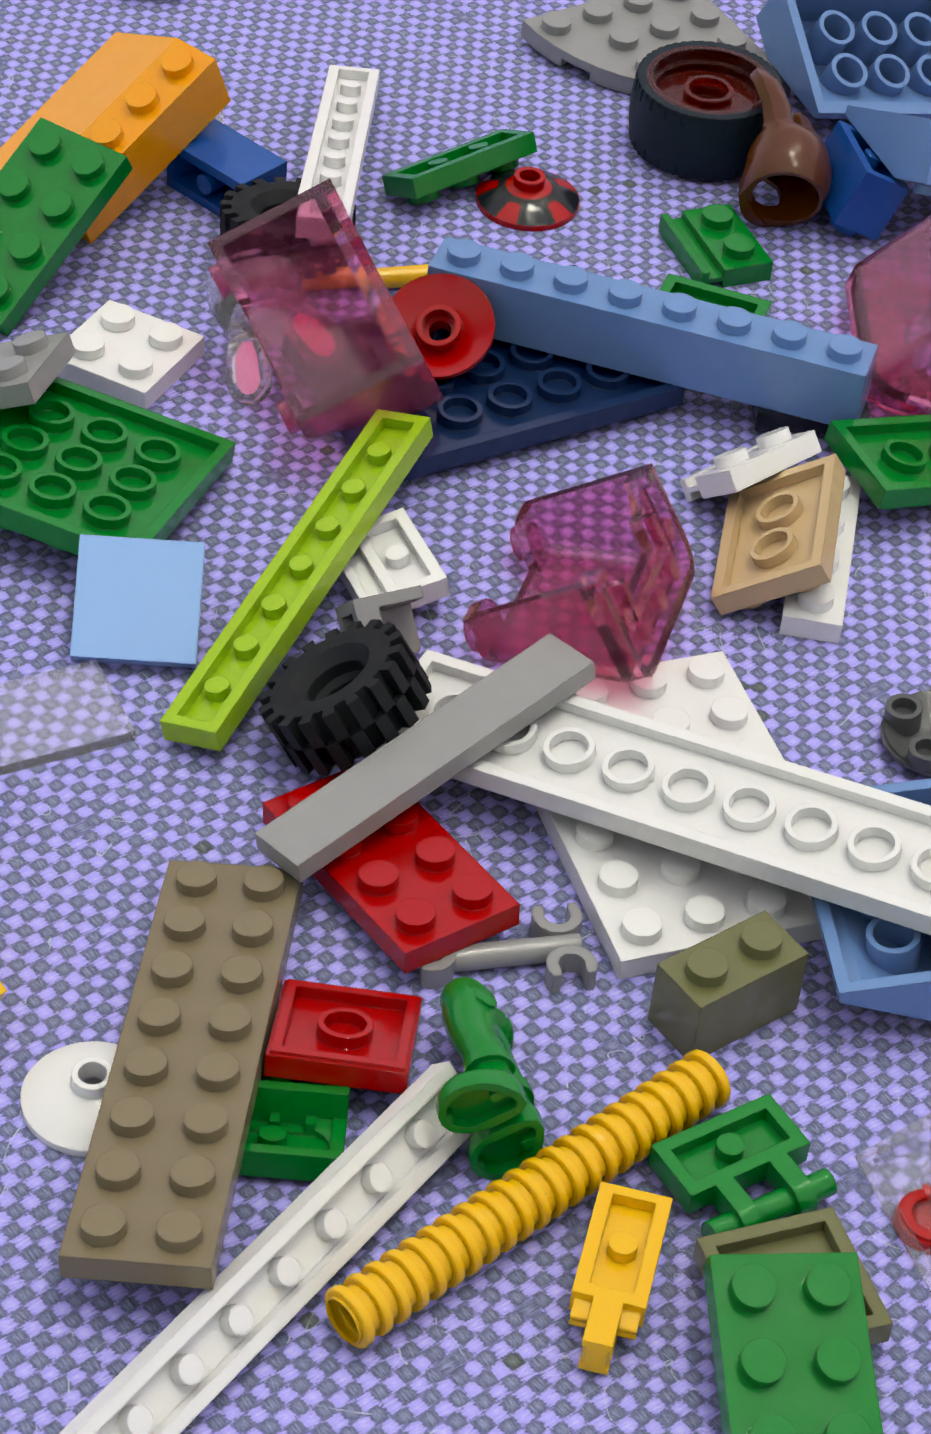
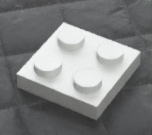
[57,300,205,409]

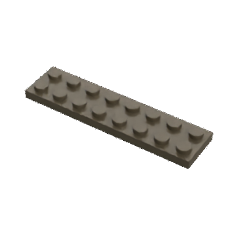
[58,860,303,1290]

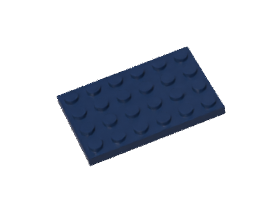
[281,265,685,482]

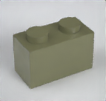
[648,910,809,1057]

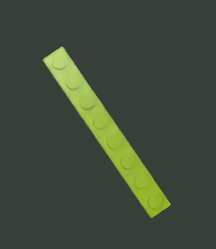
[160,409,434,751]

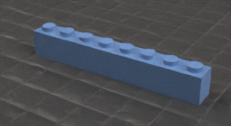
[427,236,878,425]

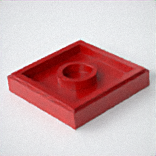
[263,979,422,1094]

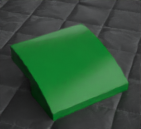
[239,1062,351,1181]

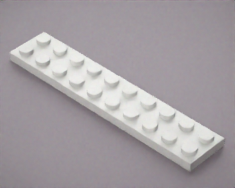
[376,649,931,935]

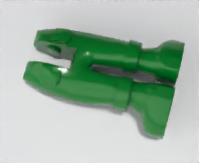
[436,977,545,1180]

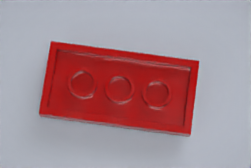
[262,768,520,974]

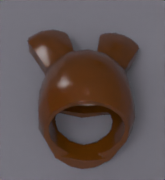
[738,67,832,227]

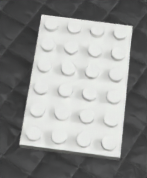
[535,651,822,980]

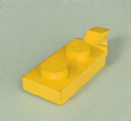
[568,1181,673,1375]

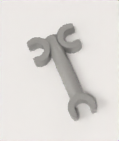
[419,902,598,994]

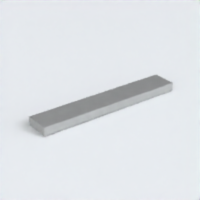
[255,633,596,883]

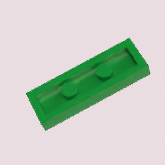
[382,129,538,204]

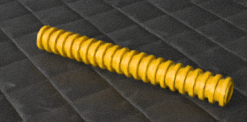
[325,1049,731,1349]

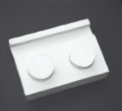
[679,426,822,502]
[339,508,450,609]

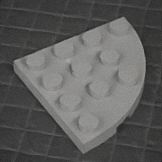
[521,0,791,101]

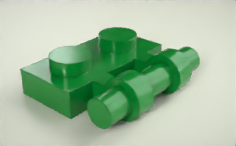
[648,1094,837,1237]

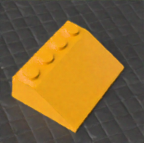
[0,32,231,244]

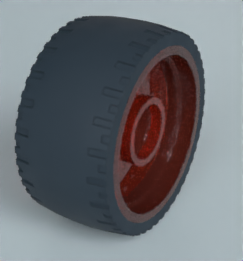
[629,41,783,181]

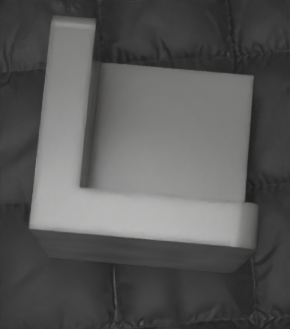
[335,585,424,654]

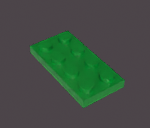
[0,118,133,337]

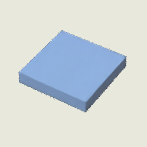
[70,534,205,669]

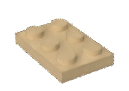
[711,453,846,615]

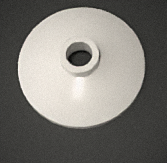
[20,1041,118,1157]

